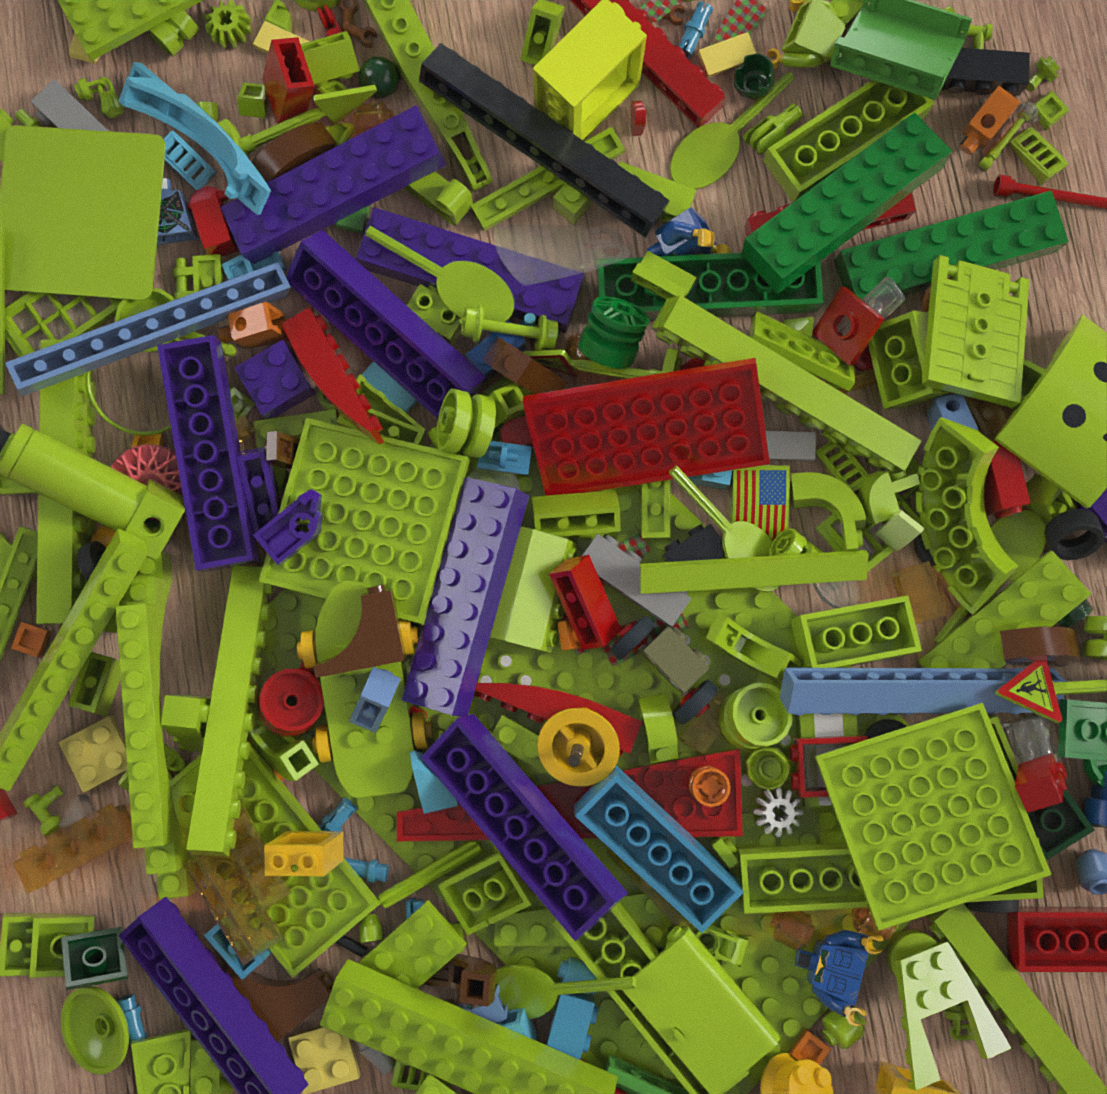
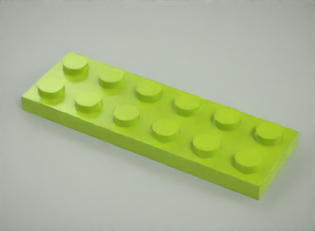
[918,550,1092,668]

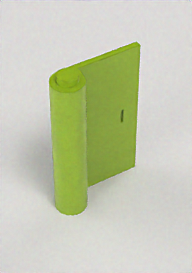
[623,925,780,1094]

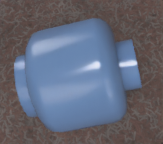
[1075,849,1107,895]

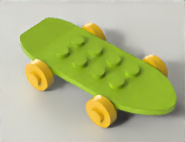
[297,579,433,798]

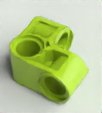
[692,925,749,967]

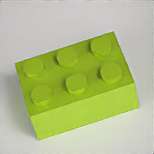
[868,311,949,409]

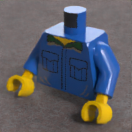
[647,207,731,256]
[795,930,883,1026]

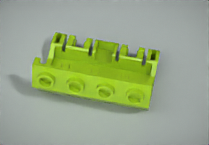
[490,527,579,653]

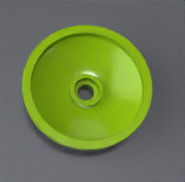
[61,986,129,1075]

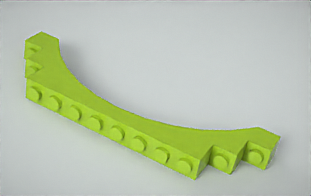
[116,552,197,899]

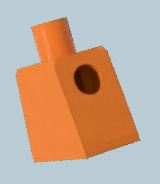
[959,86,1021,155]
[218,302,289,348]

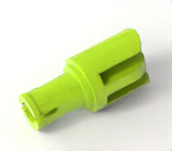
[743,103,803,155]

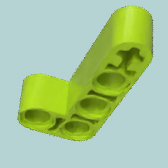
[404,172,473,226]

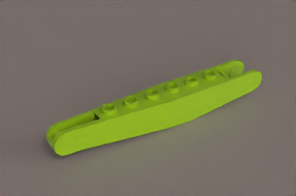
[363,0,493,192]

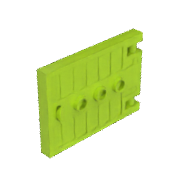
[921,255,1030,408]

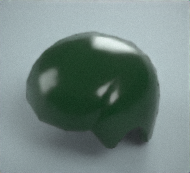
[734,53,775,100]
[358,57,401,99]

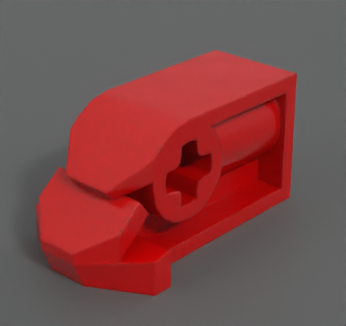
[187,186,239,257]

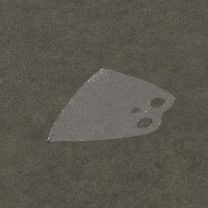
[493,224,632,286]

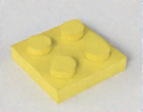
[58,715,128,793]
[289,1026,361,1094]

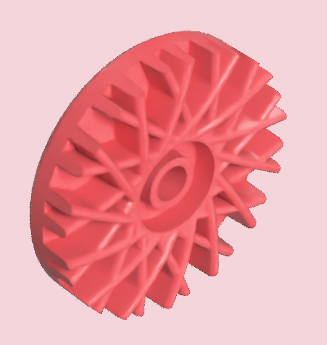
[111,444,184,521]

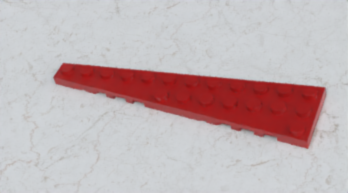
[397,748,743,842]

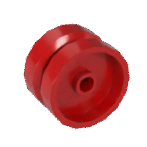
[257,668,324,737]

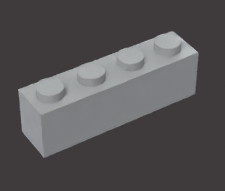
[31,79,108,131]
[582,534,691,627]

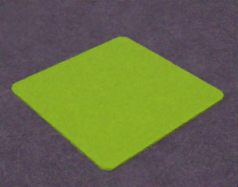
[0,125,166,301]

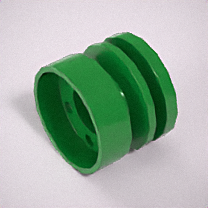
[578,296,650,369]

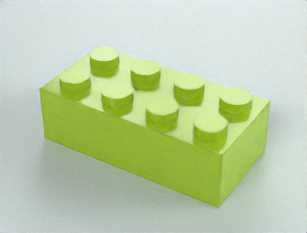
[791,595,922,668]

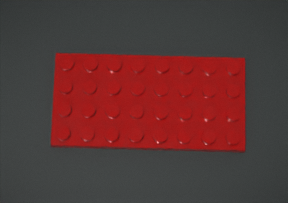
[522,358,770,496]

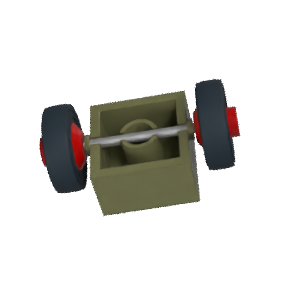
[610,615,718,725]

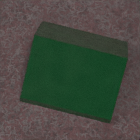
[61,927,128,991]

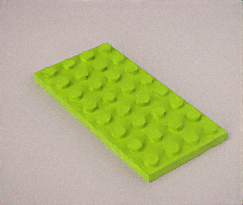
[169,740,381,978]

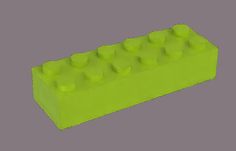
[763,80,935,203]

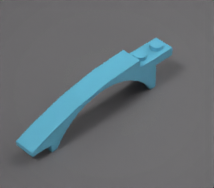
[118,62,271,215]

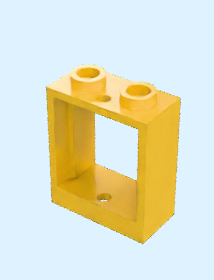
[264,831,344,876]
[874,1061,961,1094]

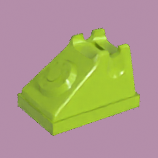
[438,851,536,935]

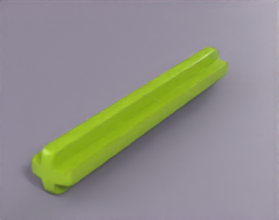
[378,840,483,908]

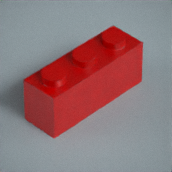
[549,555,622,650]

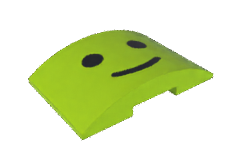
[994,314,1107,509]

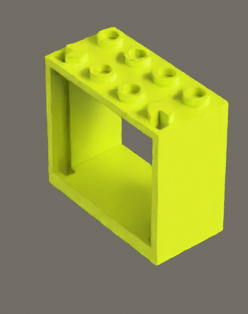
[533,0,647,141]

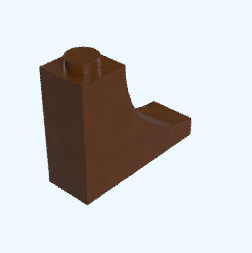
[482,336,568,394]
[313,584,406,678]
[224,966,335,1042]

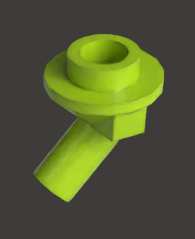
[1026,56,1060,92]

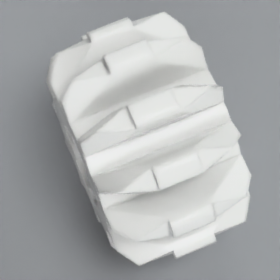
[753,788,803,837]

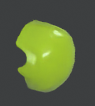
[746,746,790,790]

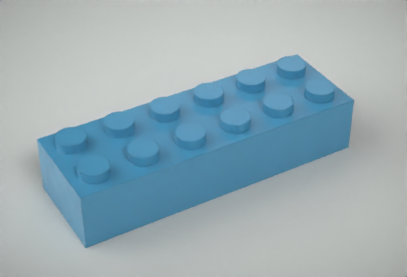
[574,766,744,933]

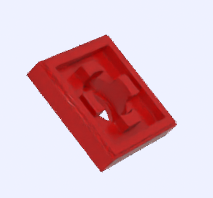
[812,287,884,365]

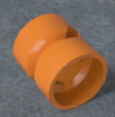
[688,765,731,807]

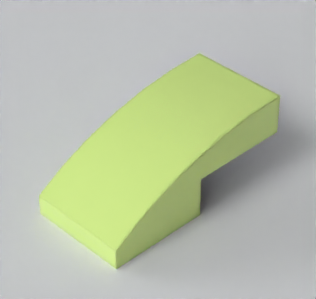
[874,510,924,551]

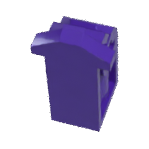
[253,489,323,565]

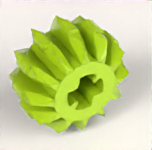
[205,0,251,49]

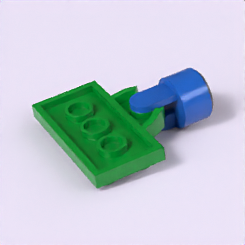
[1058,699,1107,828]

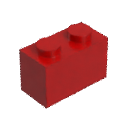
[1015,753,1067,813]

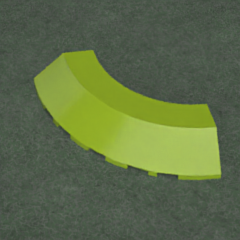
[916,417,1018,615]

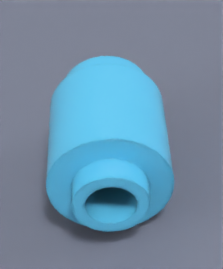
[557,956,597,995]

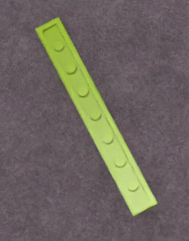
[639,550,869,594]

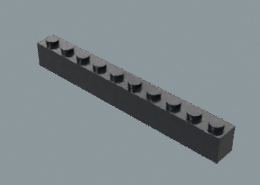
[419,43,670,238]

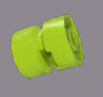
[147,10,200,57]
[769,528,823,556]

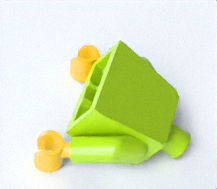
[767,0,845,69]

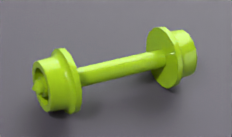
[459,305,560,351]

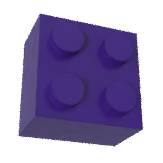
[234,340,316,419]

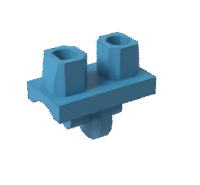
[477,441,532,475]

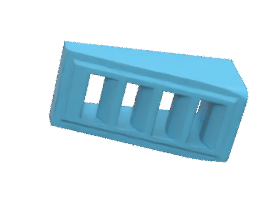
[164,131,216,190]

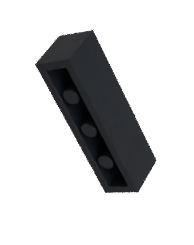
[941,48,1030,97]

